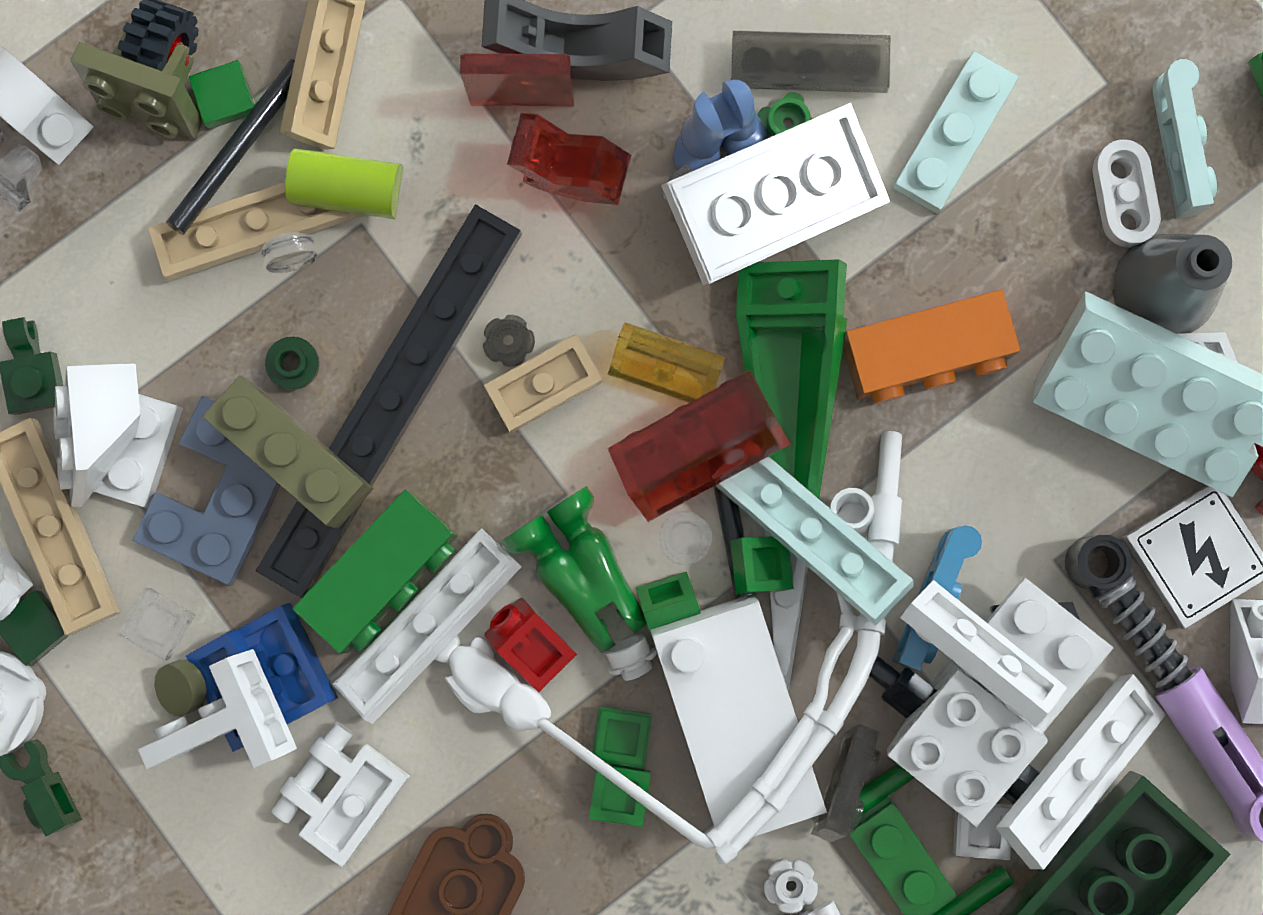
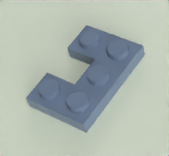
[132,396,281,586]

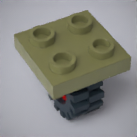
[70,0,203,140]

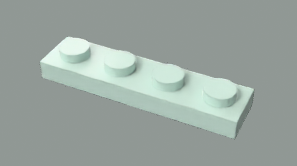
[713,441,913,626]

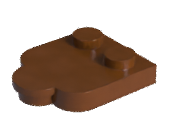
[388,814,525,915]

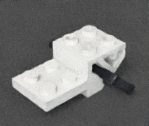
[869,576,1114,827]

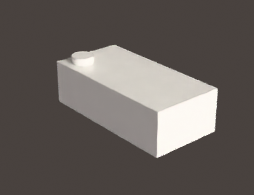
[650,594,827,837]

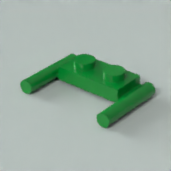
[831,763,1014,915]

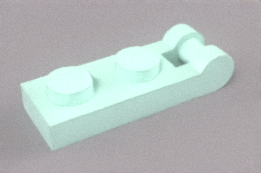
[1152,59,1217,219]

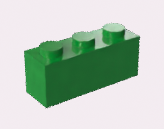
[292,489,458,654]

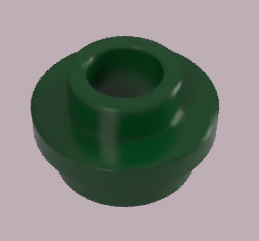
[265,337,320,390]

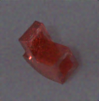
[507,113,632,205]

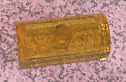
[608,322,726,409]

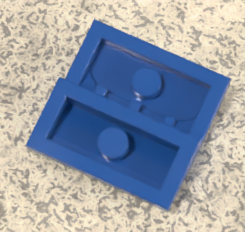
[186,603,338,752]

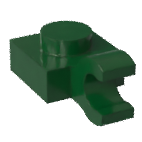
[0,317,63,415]
[0,739,83,837]

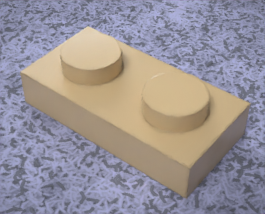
[484,334,603,433]

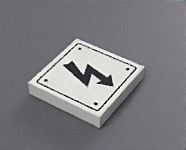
[1122,485,1263,629]

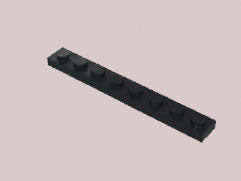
[256,204,522,598]

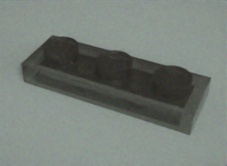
[730,31,891,93]

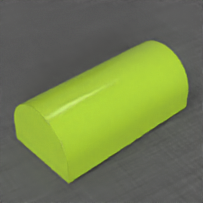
[285,148,403,220]

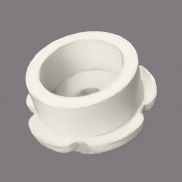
[605,634,657,681]
[764,859,818,914]

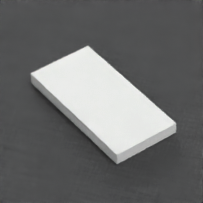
[661,103,890,285]

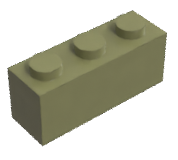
[202,375,374,529]

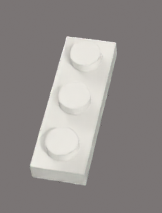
[900,580,1068,728]

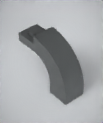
[481,0,672,81]

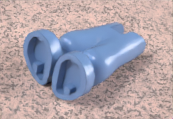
[673,80,768,176]

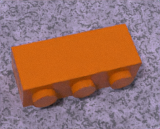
[843,289,1021,405]

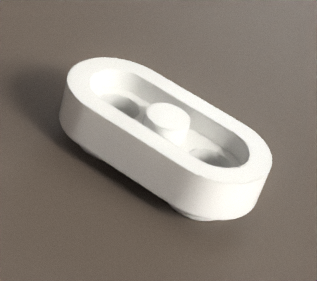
[1092,140,1161,248]

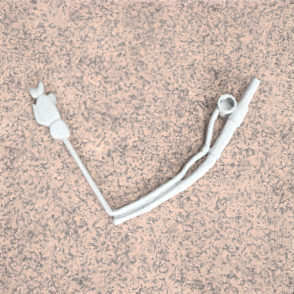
[434,431,902,864]

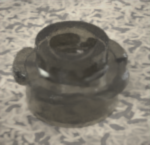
[483,315,535,367]

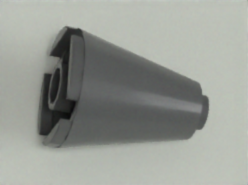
[1113,234,1232,334]

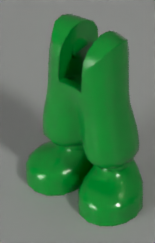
[502,486,647,653]

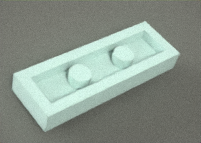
[892,51,1019,215]

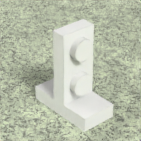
[138,649,297,770]

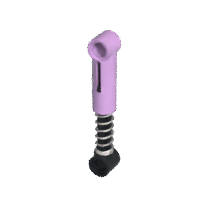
[1065,535,1263,842]

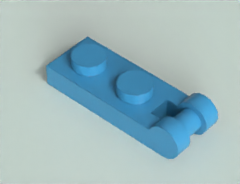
[892,525,982,671]

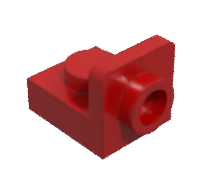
[484,598,577,693]

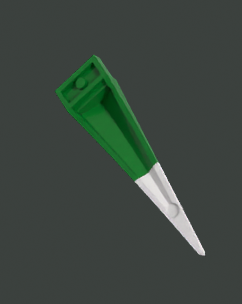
[736,259,847,690]

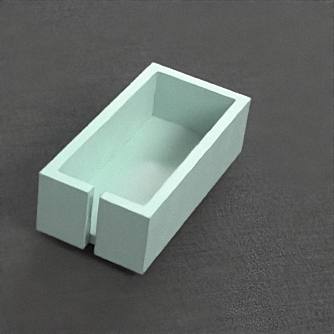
[1033,291,1263,497]

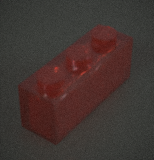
[607,370,791,522]

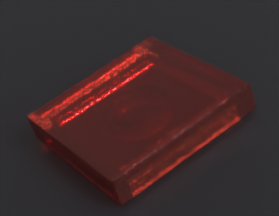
[460,53,575,106]

